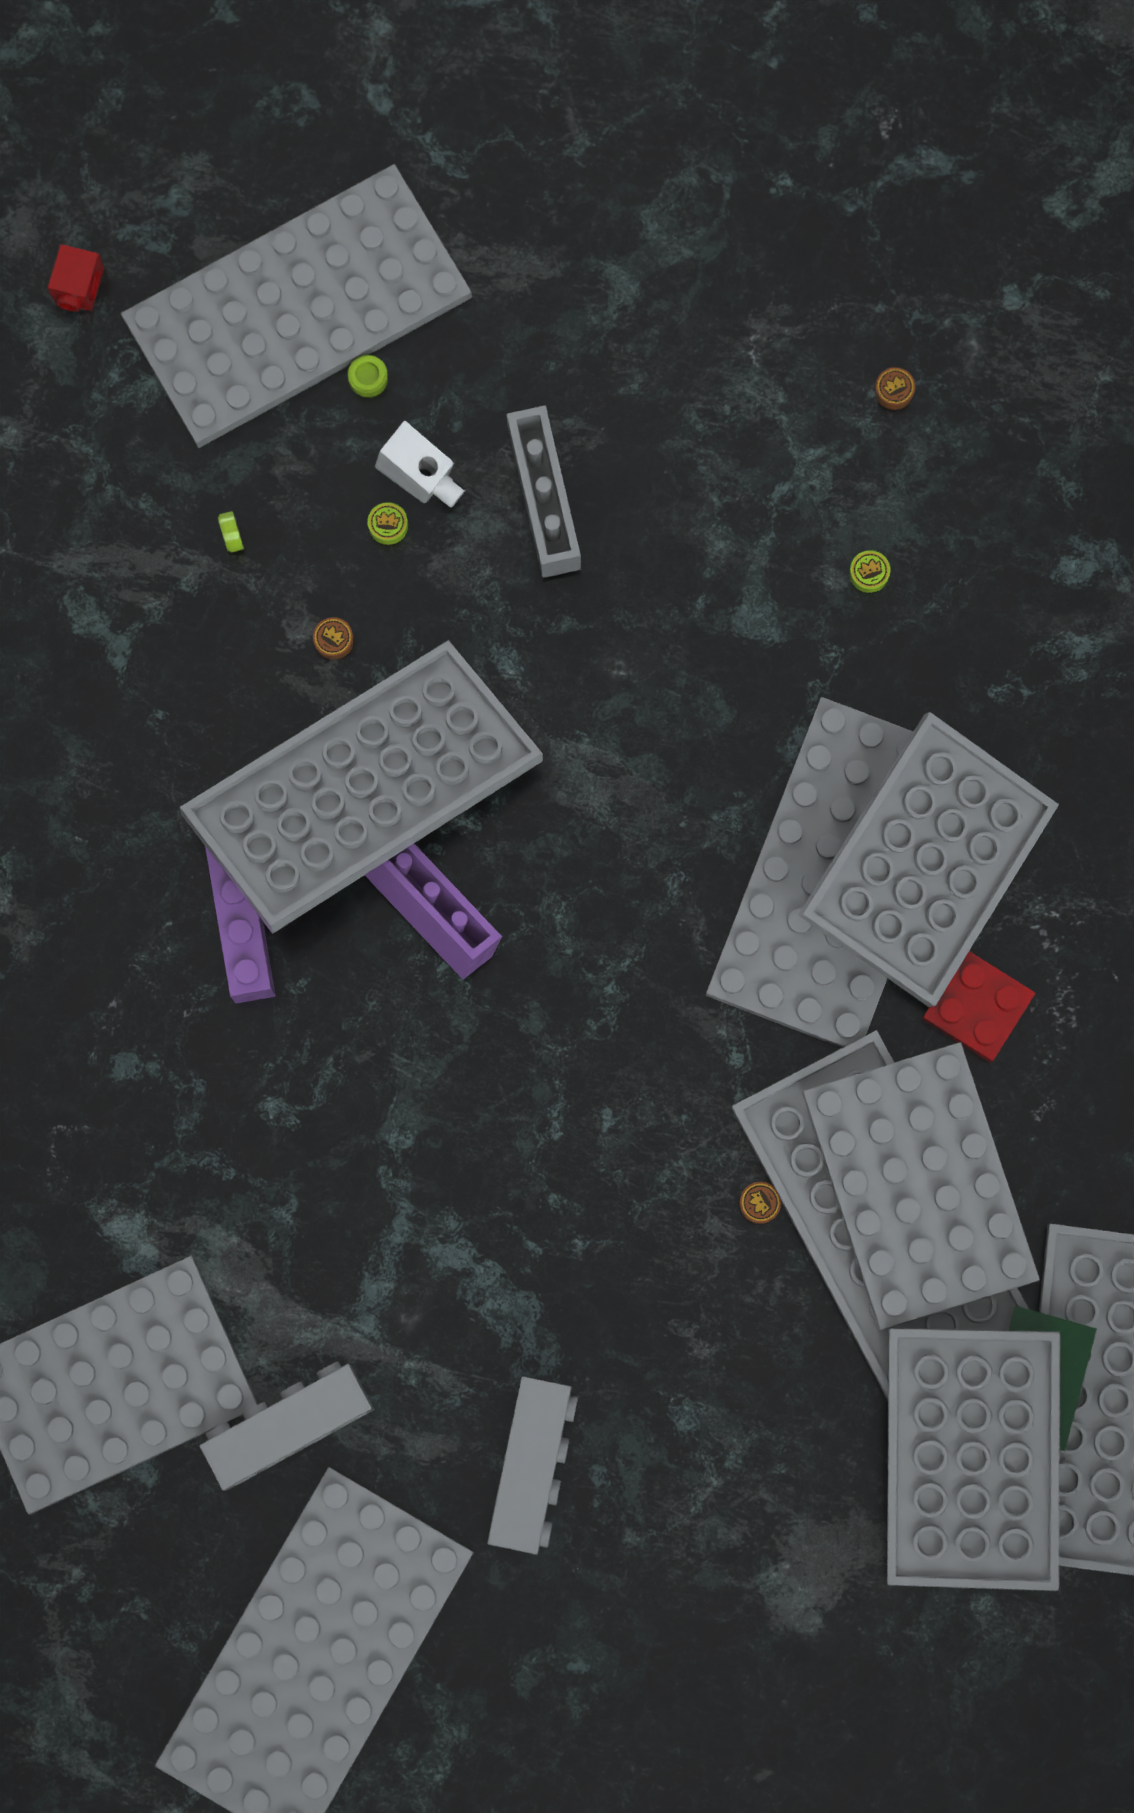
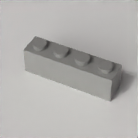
[507,405,581,578]
[199,1361,375,1490]
[488,1377,578,1554]

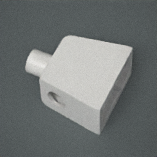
[375,420,466,508]

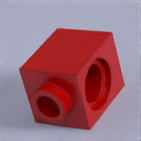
[48,244,104,312]

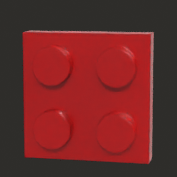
[922,951,1036,1063]

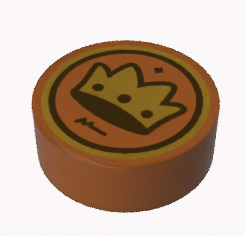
[875,367,915,410]
[313,617,354,660]
[739,1182,781,1224]

